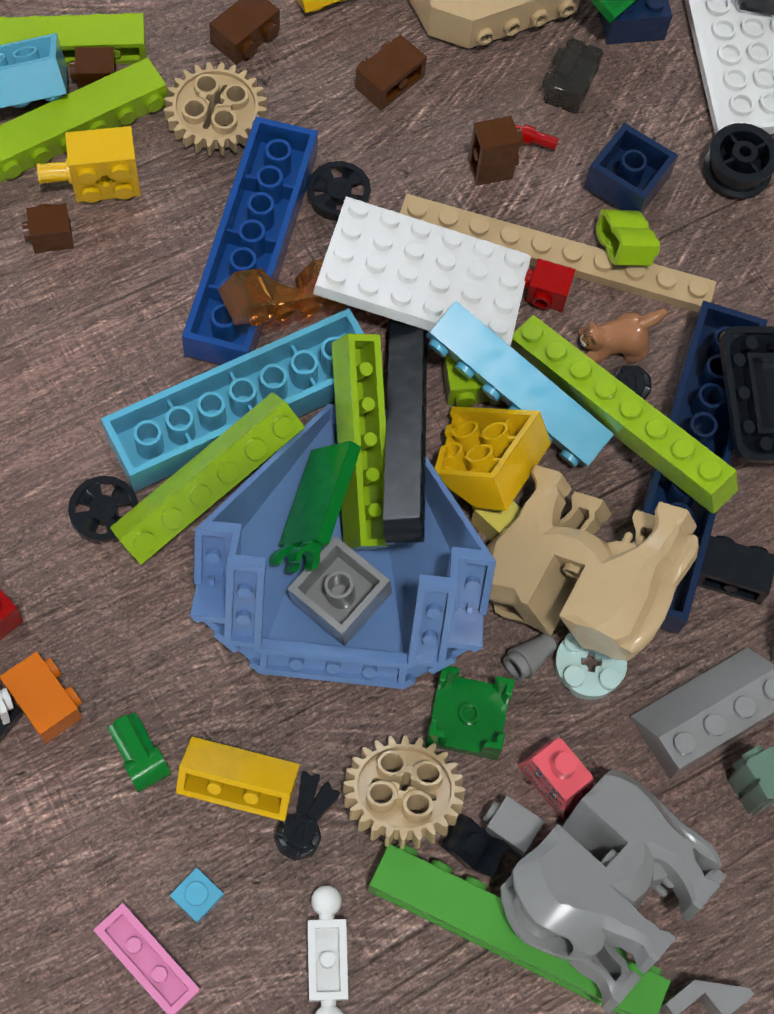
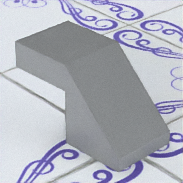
[660,980,755,1014]

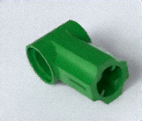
[107,713,172,793]

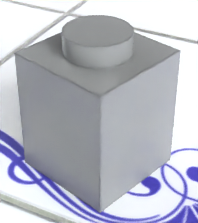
[483,796,545,859]

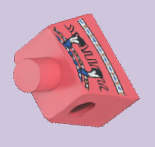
[518,737,594,820]

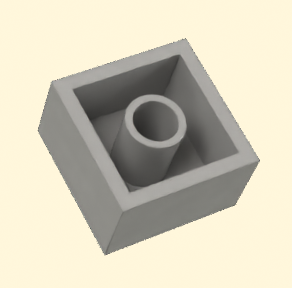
[287,536,392,646]

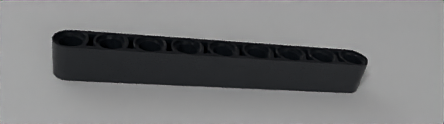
[383,319,428,545]

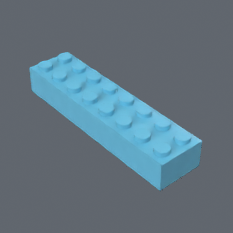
[101,308,364,492]

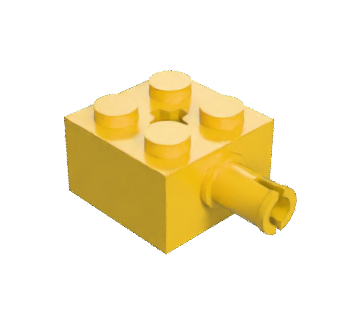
[36,126,141,203]

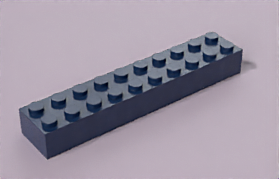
[630,300,768,634]

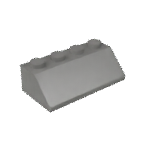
[630,647,774,779]

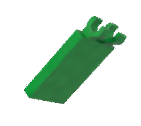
[269,441,361,574]

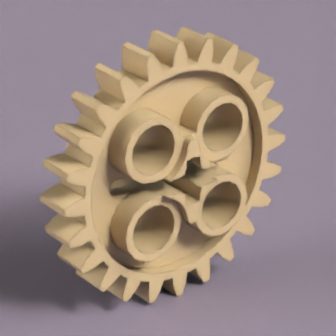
[164,62,267,156]
[343,735,465,849]

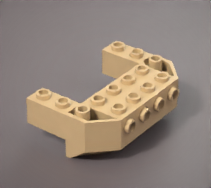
[409,0,581,49]

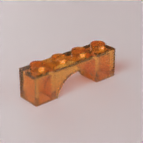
[218,259,344,326]

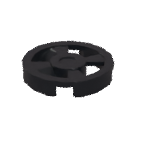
[307,161,371,221]
[68,476,138,544]

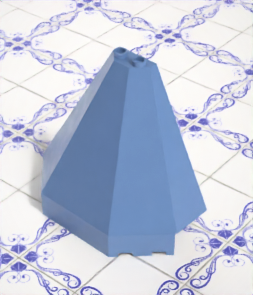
[190,404,496,689]

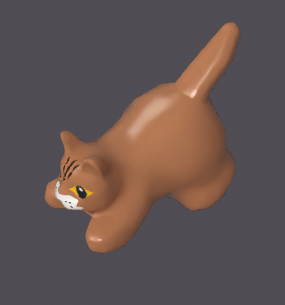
[578,308,668,364]

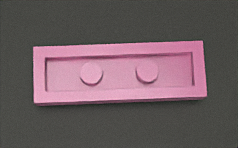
[93,903,201,1014]

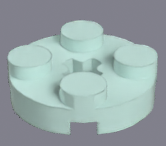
[554,632,627,700]

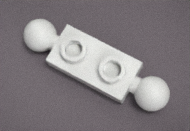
[308,886,348,1014]

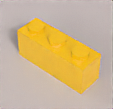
[176,736,300,821]

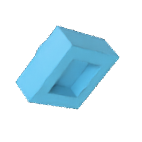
[169,867,224,924]

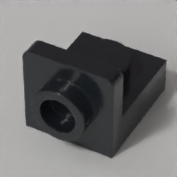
[441,814,510,877]

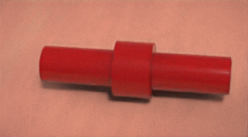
[515,124,559,150]

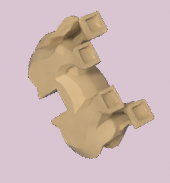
[486,464,699,661]

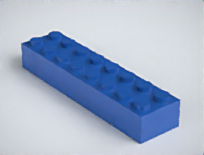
[182,116,318,365]

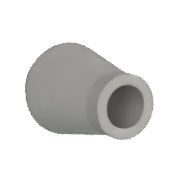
[503,633,557,681]

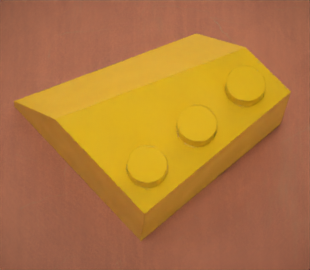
[435,406,551,511]

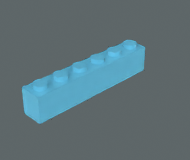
[426,301,614,467]

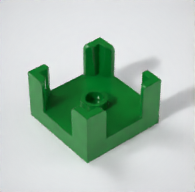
[426,666,515,761]

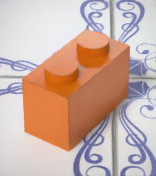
[0,651,83,744]

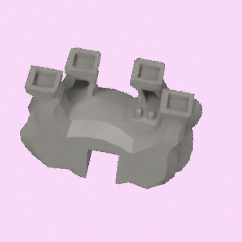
[500,769,727,1014]

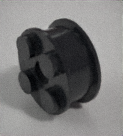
[703,123,774,199]

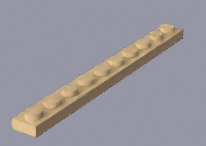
[400,193,716,312]

